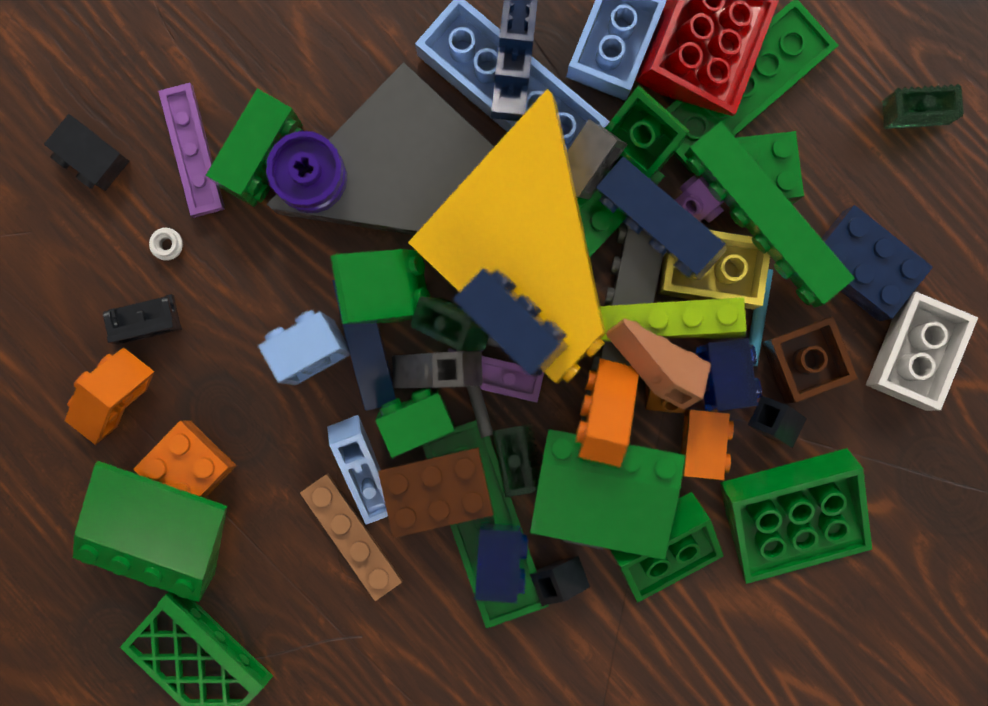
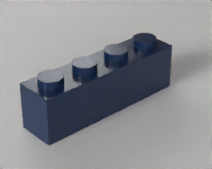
[596,157,727,280]

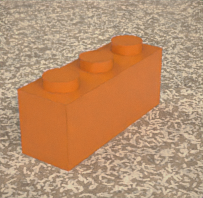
[575,358,639,467]

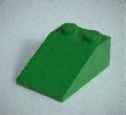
[331,249,432,324]

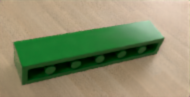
[684,121,855,308]

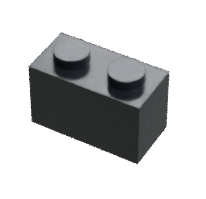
[44,114,130,191]

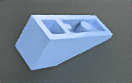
[327,415,388,525]

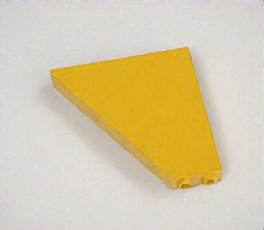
[408,89,606,383]

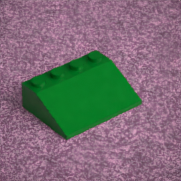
[530,429,686,560]
[720,448,872,584]
[73,461,227,602]

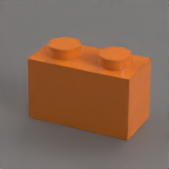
[681,410,734,480]

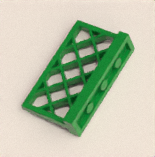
[120,592,273,706]

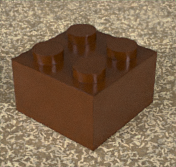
[762,316,858,403]

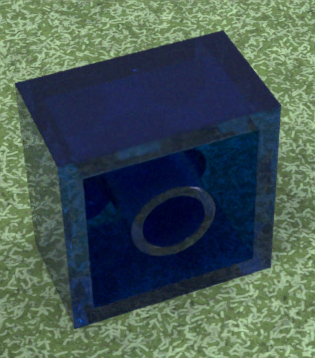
[696,338,762,411]
[475,523,528,603]

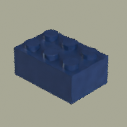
[821,205,933,322]
[453,268,569,376]

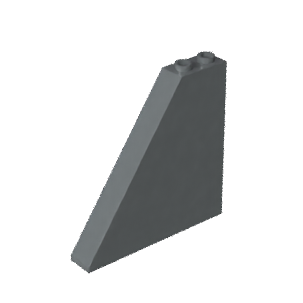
[267,62,494,235]

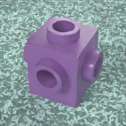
[675,175,724,223]

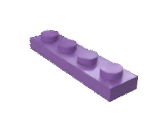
[158,83,225,218]

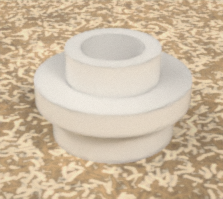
[149,228,183,261]

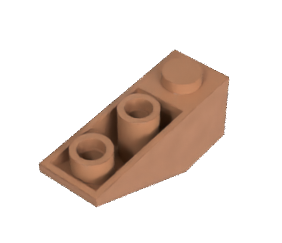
[606,318,711,410]

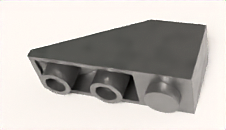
[392,352,483,388]

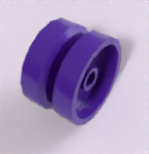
[266,131,347,213]

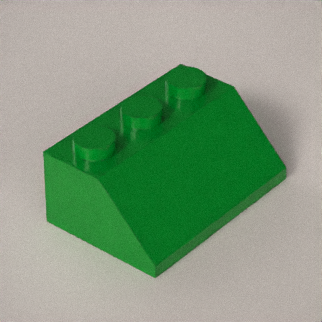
[609,492,724,603]

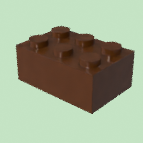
[378,447,494,538]

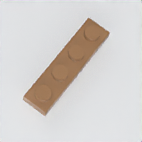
[300,473,403,601]

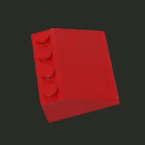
[635,0,779,116]

